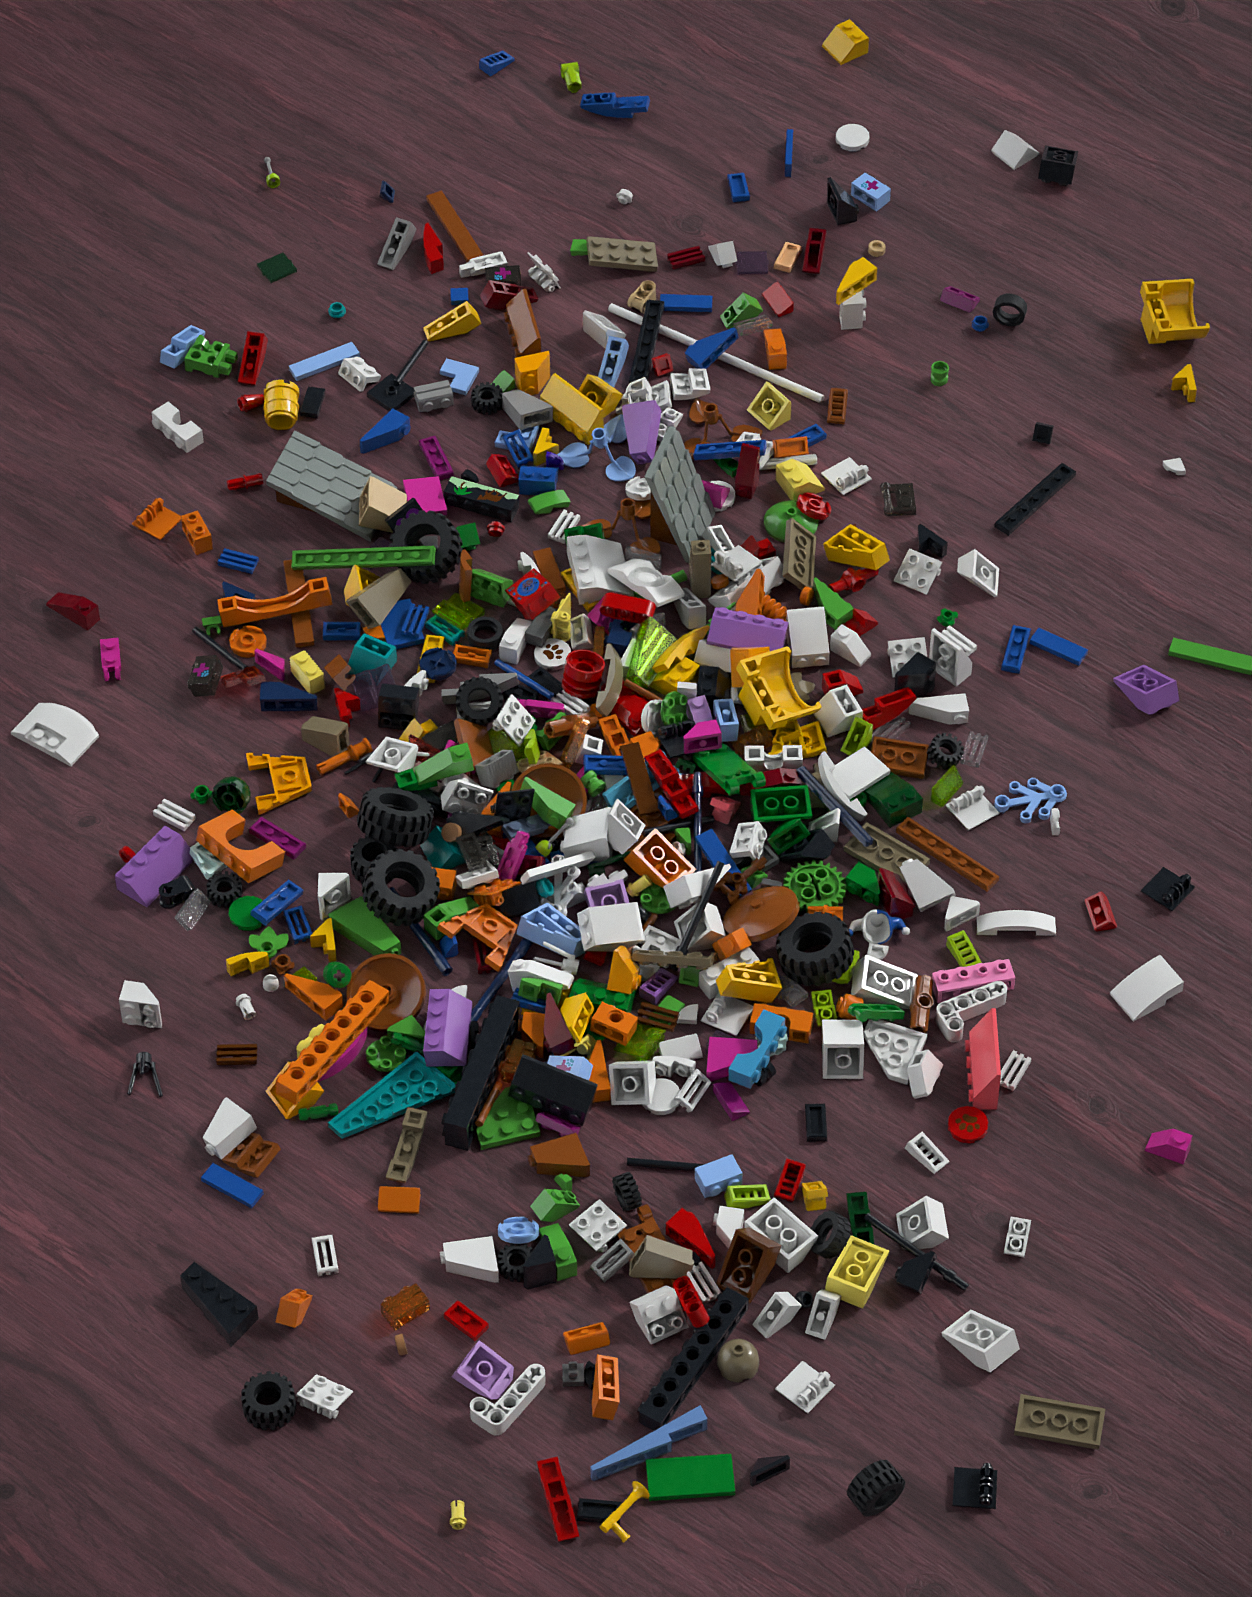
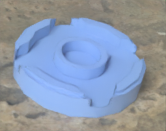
[498,1217,539,1244]

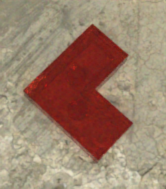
[220,666,266,688]

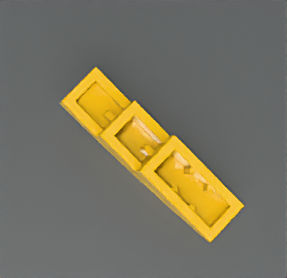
[652,625,710,673]

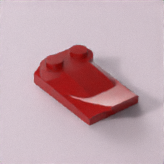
[601,680,649,737]

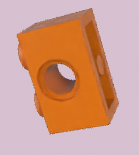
[590,1002,638,1046]

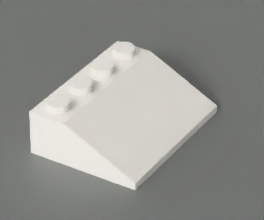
[567,535,634,605]

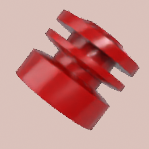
[561,649,605,699]

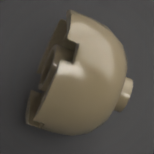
[717,1339,759,1382]

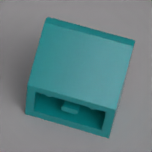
[348,633,397,686]

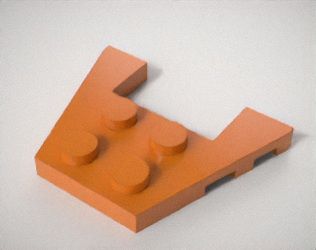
[437,903,518,972]

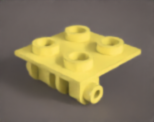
[551,593,571,642]

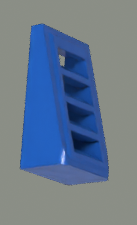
[479,51,515,76]

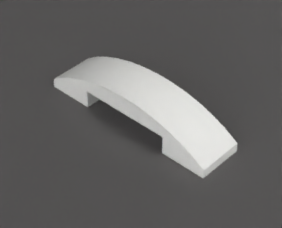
[818,751,867,822]
[976,910,1056,935]

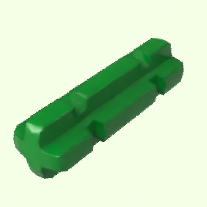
[391,1032,424,1055]
[298,1103,338,1121]

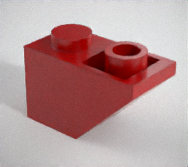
[822,669,864,696]

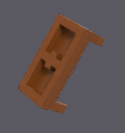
[324,654,356,692]

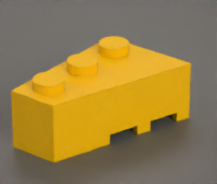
[823,524,890,570]
[716,958,782,1003]

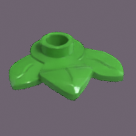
[249,926,288,959]

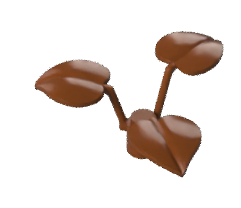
[684,398,763,459]
[581,498,660,557]

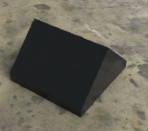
[500,880,541,918]
[523,1234,556,1289]

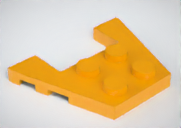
[246,753,312,815]

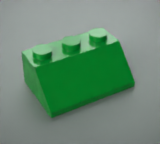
[750,785,812,822]
[569,978,637,1017]

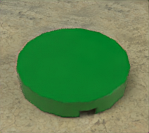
[229,896,263,931]

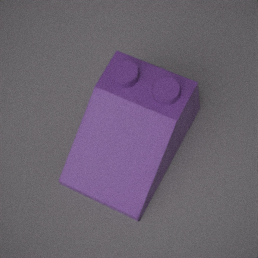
[1113,665,1179,714]

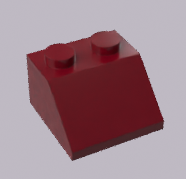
[878,868,915,919]

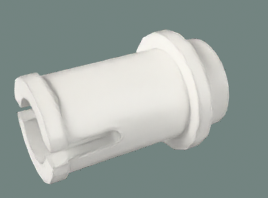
[236,994,256,1020]

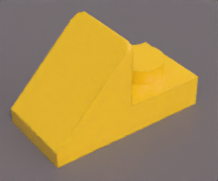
[1171,364,1197,402]
[533,427,559,466]
[399,719,441,748]
[310,918,337,962]
[801,1181,828,1211]

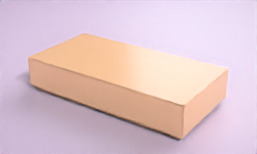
[774,242,802,273]

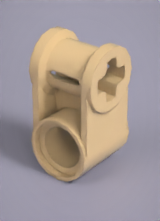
[627,280,656,314]

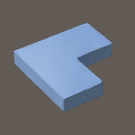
[440,358,479,395]
[495,425,539,453]

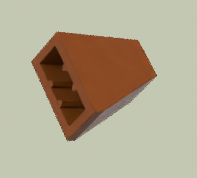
[528,1133,590,1177]

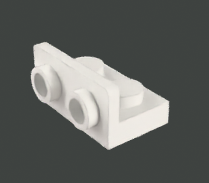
[730,821,767,861]

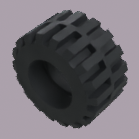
[456,676,503,725]
[350,836,398,884]
[241,1371,296,1431]
[847,1460,906,1517]

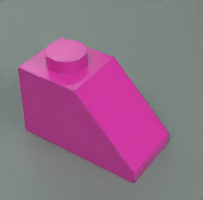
[684,720,722,754]
[1145,1129,1193,1165]

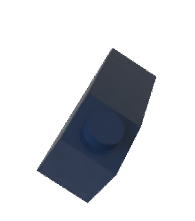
[260,681,318,711]

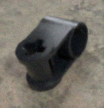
[159,875,197,909]

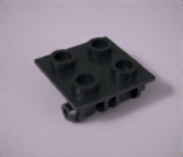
[655,719,696,758]
[490,789,535,821]
[1141,867,1195,911]
[952,1463,998,1509]

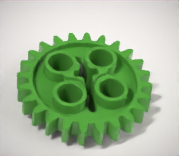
[783,860,846,913]

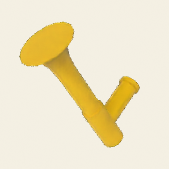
[600,1481,650,1543]

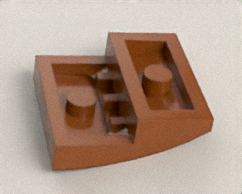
[458,550,472,602]
[222,1133,281,1178]

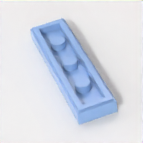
[289,342,360,381]

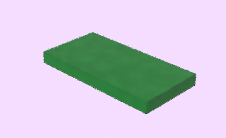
[646,1454,735,1501]

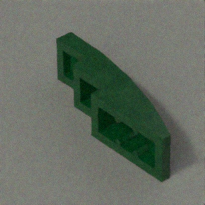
[846,1192,875,1245]

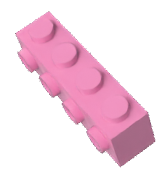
[932,959,1015,1003]

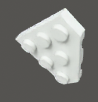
[864,1019,927,1085]

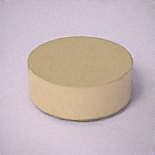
[868,240,886,257]

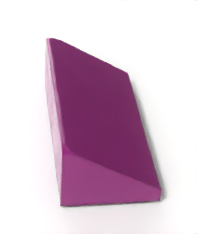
[940,286,980,313]
[713,1082,750,1121]

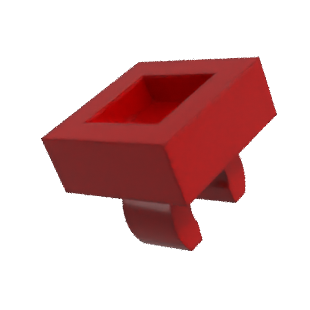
[652,353,674,376]

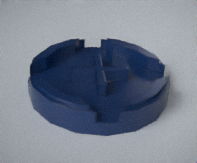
[419,647,457,680]

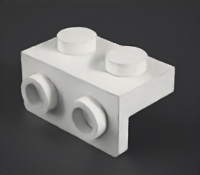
[338,357,381,392]

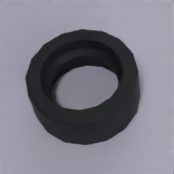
[992,293,1028,327]
[467,616,503,651]

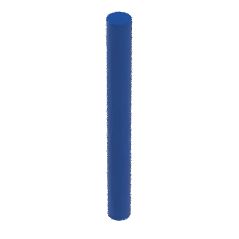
[494,659,554,700]

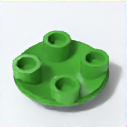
[661,691,688,726]
[640,882,676,914]
[366,1036,406,1072]

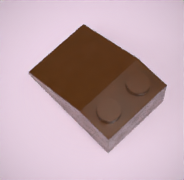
[716,1227,782,1304]

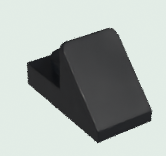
[917,524,948,558]

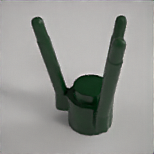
[587,851,630,882]

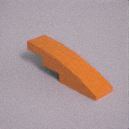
[598,714,632,777]

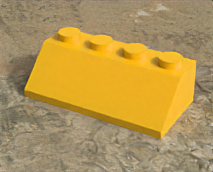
[540,373,604,445]

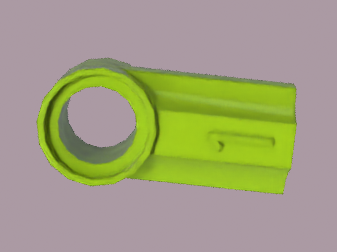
[560,62,582,93]

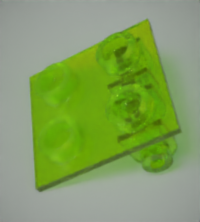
[613,1023,666,1061]

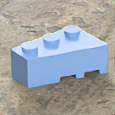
[516,902,585,958]

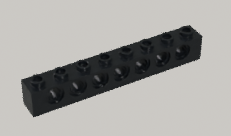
[637,1287,749,1431]

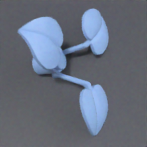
[557,414,636,482]

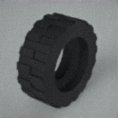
[810,1210,851,1259]

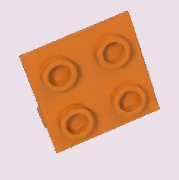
[132,498,181,540]
[467,878,521,906]

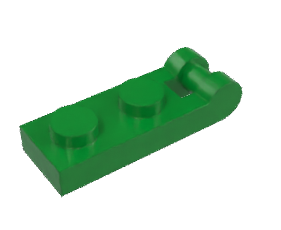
[848,1003,905,1022]

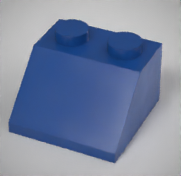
[519,465,559,495]

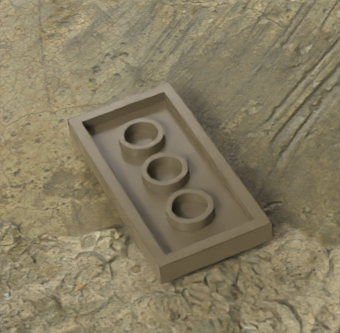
[586,236,658,272]
[782,518,816,590]
[844,822,930,886]
[1014,1394,1105,1450]

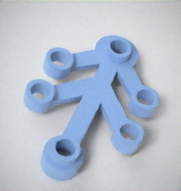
[994,778,1067,824]

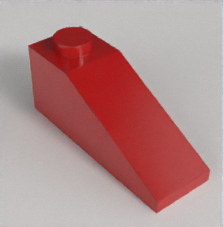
[238,331,268,385]
[666,1208,715,1269]

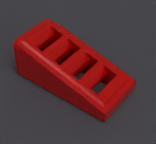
[774,1158,806,1202]

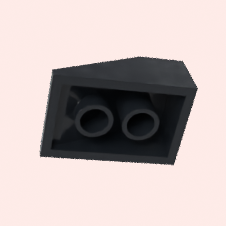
[1038,145,1079,186]

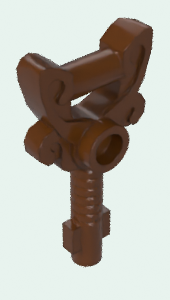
[713,856,767,906]

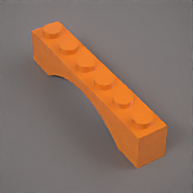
[217,577,332,628]

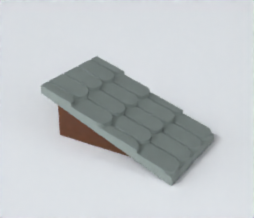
[644,426,716,563]
[266,430,397,542]

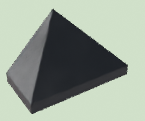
[750,1455,790,1487]

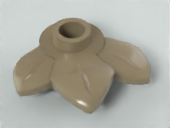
[790,672,815,702]

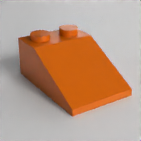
[624,828,696,889]

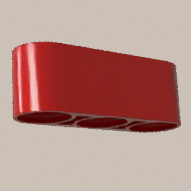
[599,592,656,625]
[673,1276,710,1328]

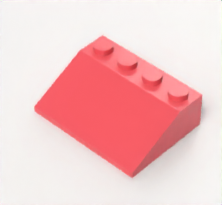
[965,1008,1001,1110]

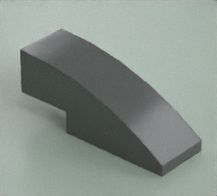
[525,606,558,648]

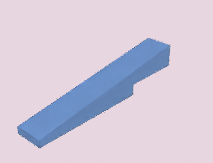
[590,1405,707,1481]

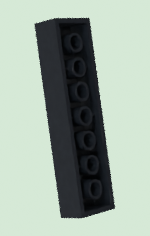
[441,995,520,1151]

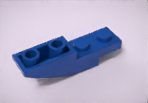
[580,92,650,118]

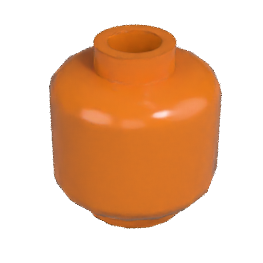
[836,994,864,1020]

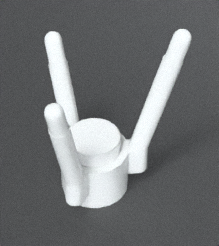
[533,942,579,975]

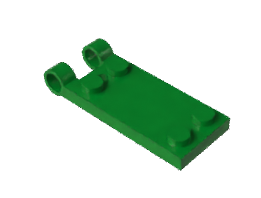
[692,744,766,795]

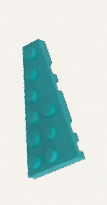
[328,1052,456,1139]

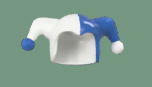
[849,909,910,944]

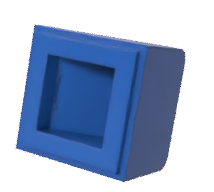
[658,795,679,821]
[439,935,458,958]

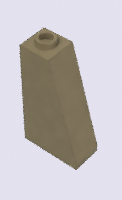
[689,540,711,599]
[346,568,412,629]

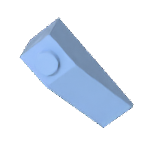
[598,336,629,388]

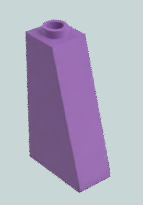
[622,400,662,464]

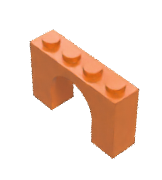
[196,809,285,883]

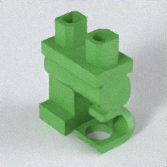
[184,335,238,378]

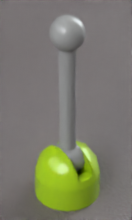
[264,157,280,188]
[535,817,574,857]

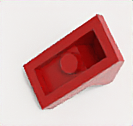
[741,535,776,560]
[842,608,878,637]
[334,688,361,727]

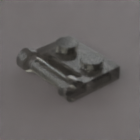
[880,482,916,516]

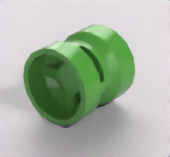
[930,361,949,386]
[580,770,606,797]

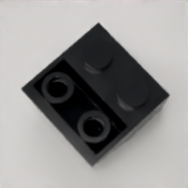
[378,684,420,730]

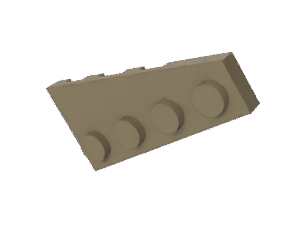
[632,950,718,970]

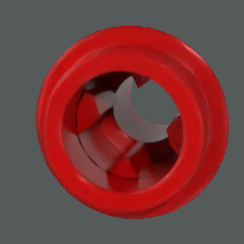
[237,394,265,412]

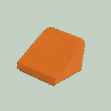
[338,793,359,818]

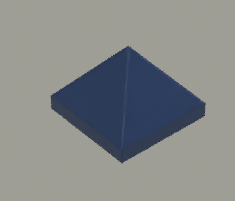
[379,180,395,203]

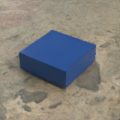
[450,288,469,305]

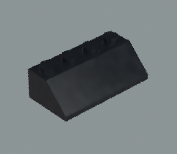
[508,1054,598,1126]

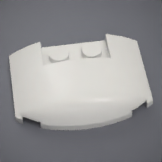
[11,703,99,766]

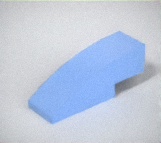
[160,325,205,369]

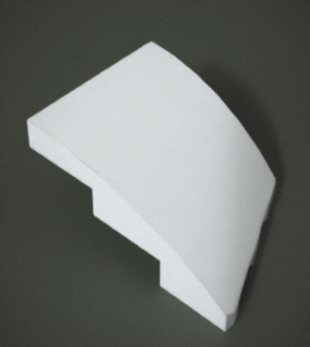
[616,377,672,415]

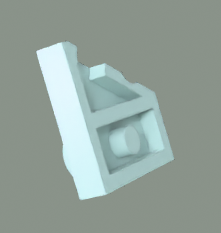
[189,842,228,880]

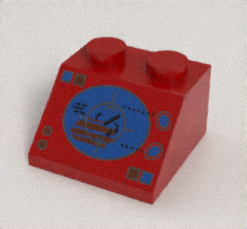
[505,568,560,620]

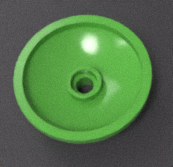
[764,500,818,543]

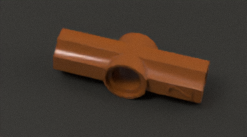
[543,711,598,738]
[909,975,934,1033]

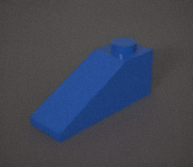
[685,327,739,369]
[360,409,411,454]

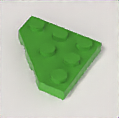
[476,1087,540,1150]

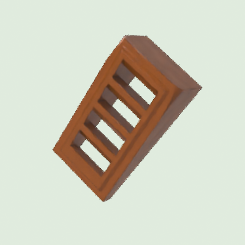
[827,388,848,424]

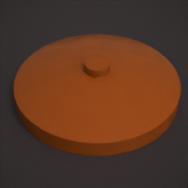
[511,763,587,839]
[723,886,800,942]
[347,953,426,1031]

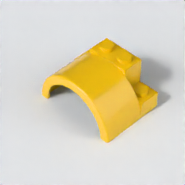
[1140,279,1210,344]
[736,646,822,730]

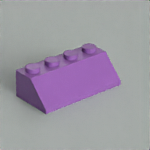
[706,607,789,651]
[115,826,194,907]
[423,989,472,1067]

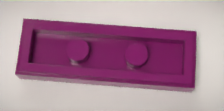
[418,436,454,480]
[249,817,306,860]

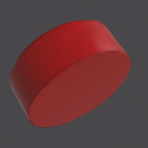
[119,846,136,864]

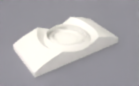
[607,558,685,607]

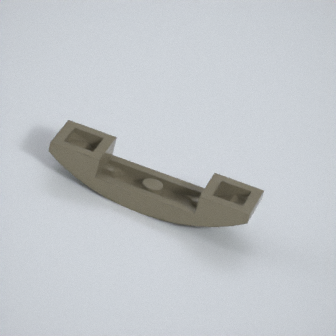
[595,644,623,717]
[386,1107,427,1183]

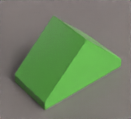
[387,1015,425,1044]

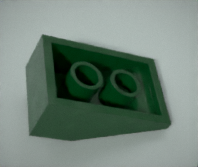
[863,772,923,828]

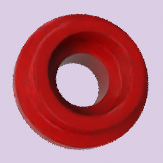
[487,521,505,537]

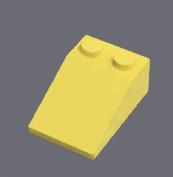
[825,1236,889,1309]

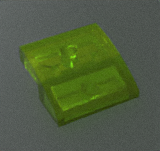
[432,592,485,630]

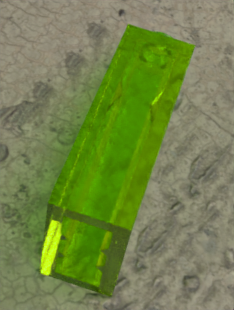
[626,616,678,689]

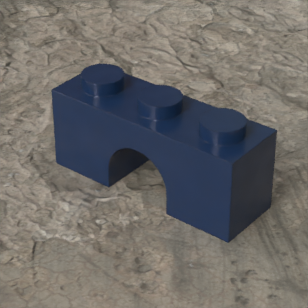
[604,618,639,657]

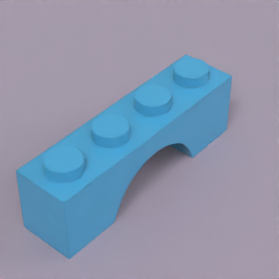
[728,1009,787,1089]

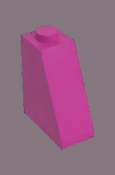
[706,1037,758,1082]

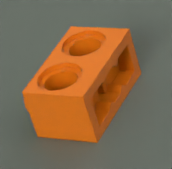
[181,510,213,555]

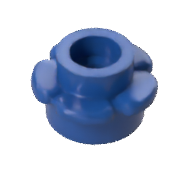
[972,315,989,332]

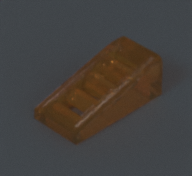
[731,724,773,755]

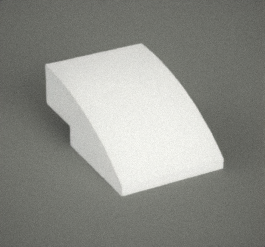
[1110,955,1184,1022]

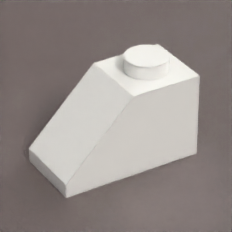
[708,241,737,268]
[830,624,871,667]
[713,1206,744,1249]
[805,1289,841,1340]
[752,1292,802,1338]

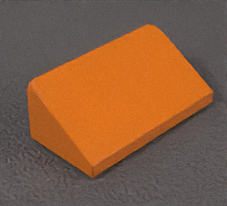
[378,1186,421,1214]
[563,1322,610,1355]

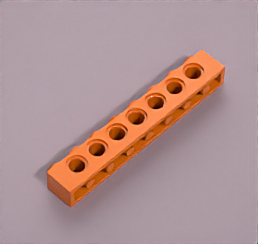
[275,980,389,1105]

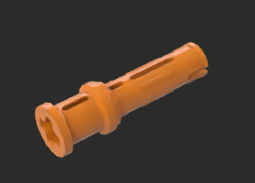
[316,738,373,776]

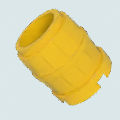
[263,380,299,430]

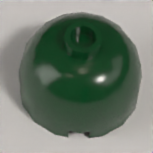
[211,776,251,814]

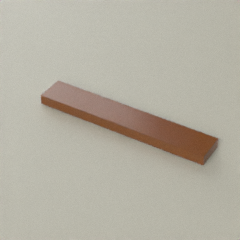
[426,190,484,262]
[283,560,314,648]
[896,817,1000,892]

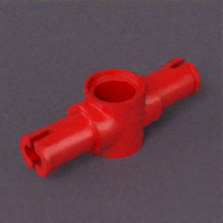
[828,568,879,593]

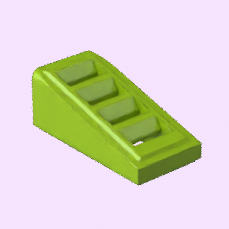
[946,930,982,967]
[724,1184,771,1209]

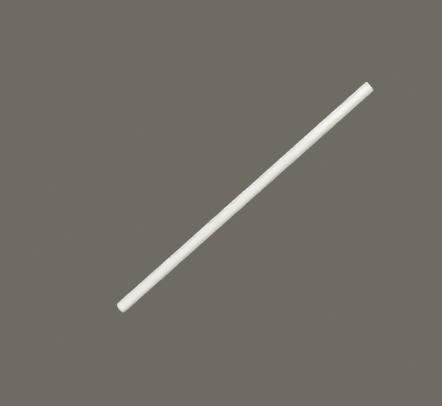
[608,303,824,404]

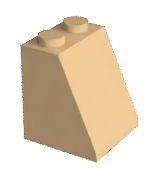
[359,476,407,533]

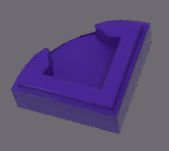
[546,451,565,470]

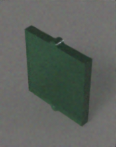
[257,252,297,283]

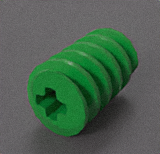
[323,961,352,988]

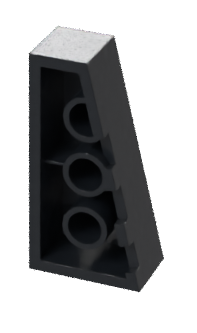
[180,1262,259,1347]

